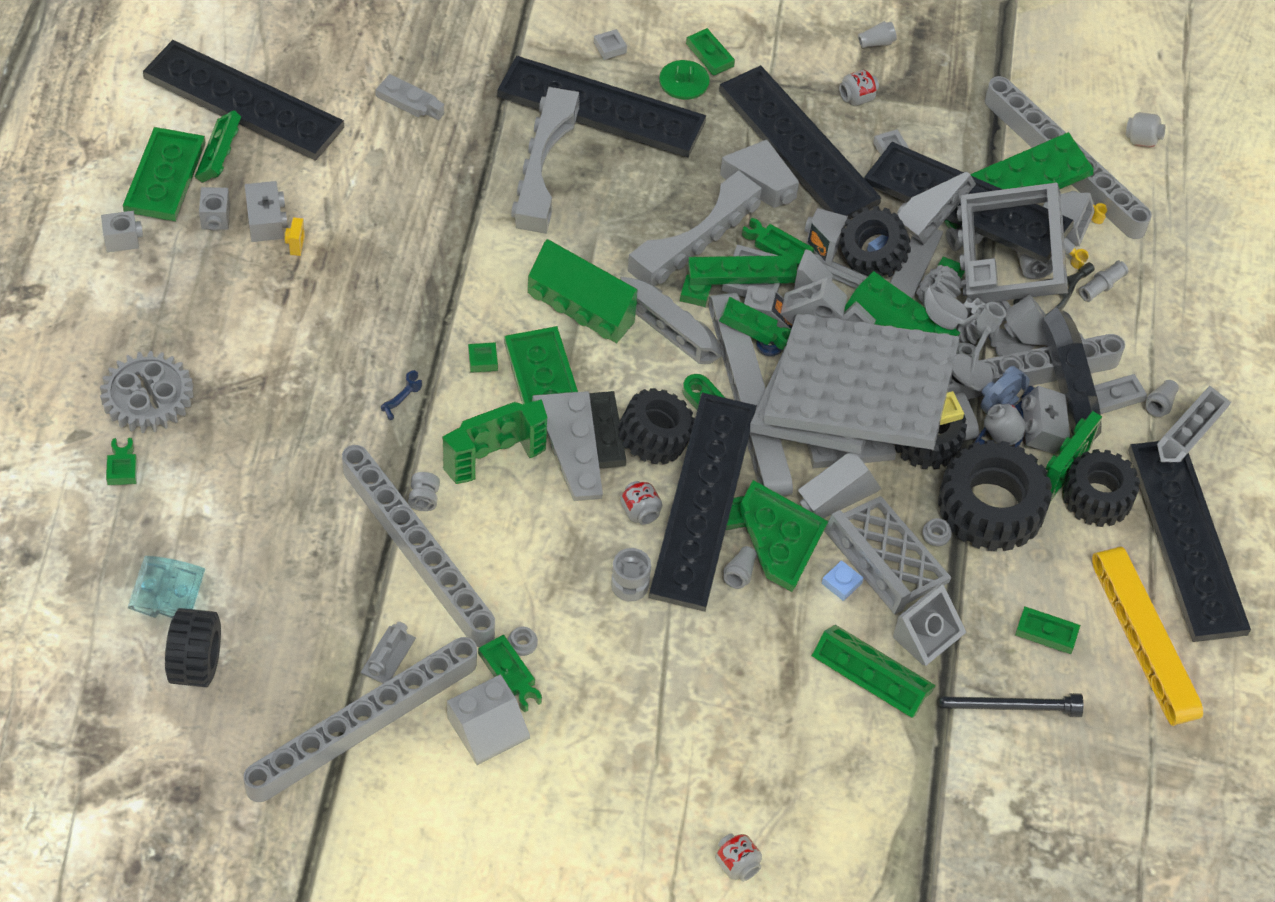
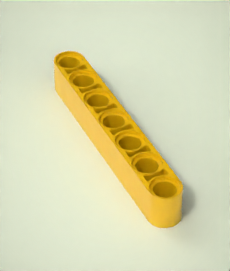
[1092,546,1203,726]

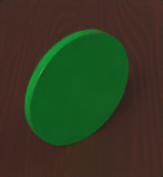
[659,60,710,100]

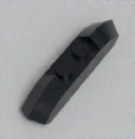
[1043,307,1102,440]

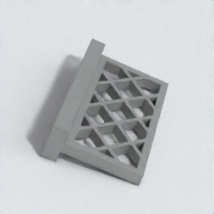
[825,496,951,615]

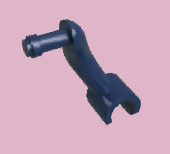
[381,370,422,420]

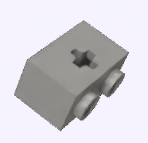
[245,181,288,242]
[1022,386,1070,454]

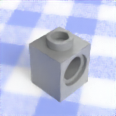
[199,187,230,230]
[101,211,143,253]

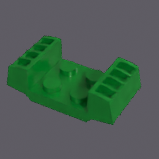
[442,399,548,484]

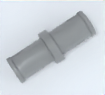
[1079,260,1129,302]

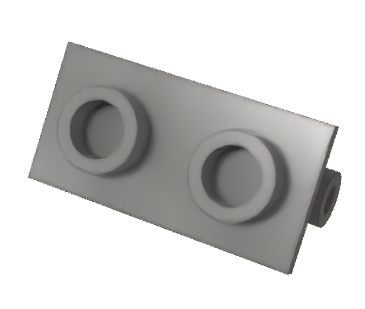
[361,622,416,683]

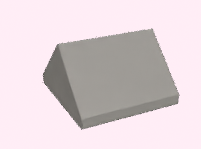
[893,583,966,666]

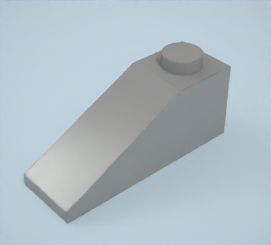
[897,172,976,244]

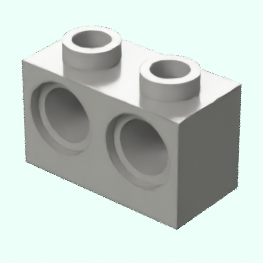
[780,277,847,325]

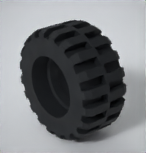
[938,440,1052,551]

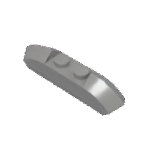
[620,277,722,364]
[1157,385,1232,462]

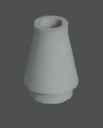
[858,21,897,48]
[1146,380,1179,417]
[723,546,757,589]

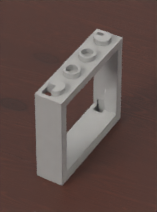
[957,183,1068,303]

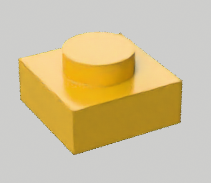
[285,217,305,256]

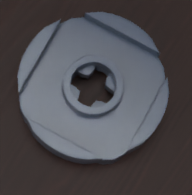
[981,366,1030,414]

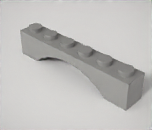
[511,87,579,234]
[628,170,762,286]

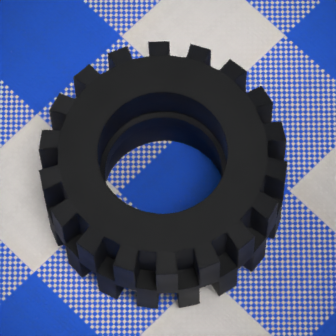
[839,206,911,277]
[618,388,695,464]
[895,414,967,470]
[1063,449,1140,527]
[165,608,221,688]

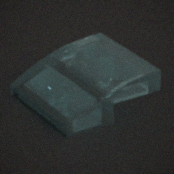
[128,556,205,618]

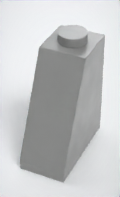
[720,140,799,208]
[798,452,881,518]

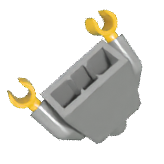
[1043,191,1107,269]

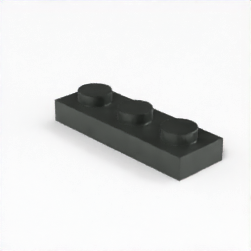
[589,391,626,469]

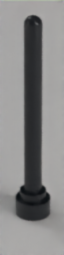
[938,693,1084,717]

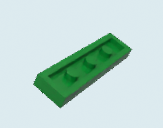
[688,255,797,285]

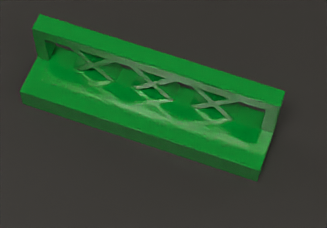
[811,624,936,718]

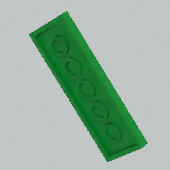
[944,132,1094,229]

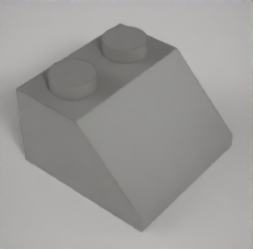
[447,674,530,765]

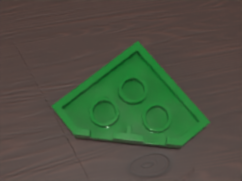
[739,480,828,592]

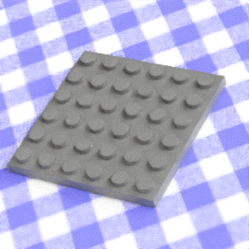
[763,314,960,450]

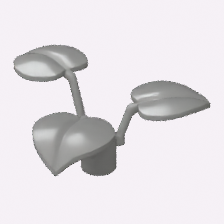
[924,286,1035,391]

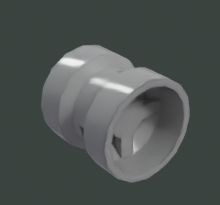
[408,472,440,511]

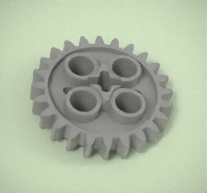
[100,351,194,433]

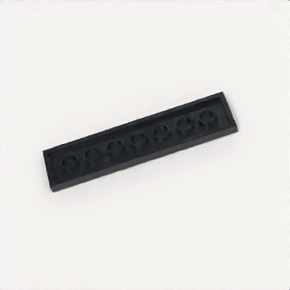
[143,39,344,161]
[497,55,707,158]
[719,65,882,219]
[864,142,1074,264]
[649,392,757,612]
[1128,441,1251,642]

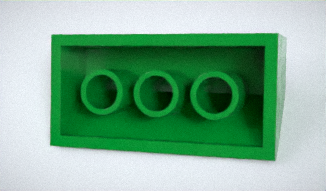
[528,239,638,344]
[844,271,961,336]

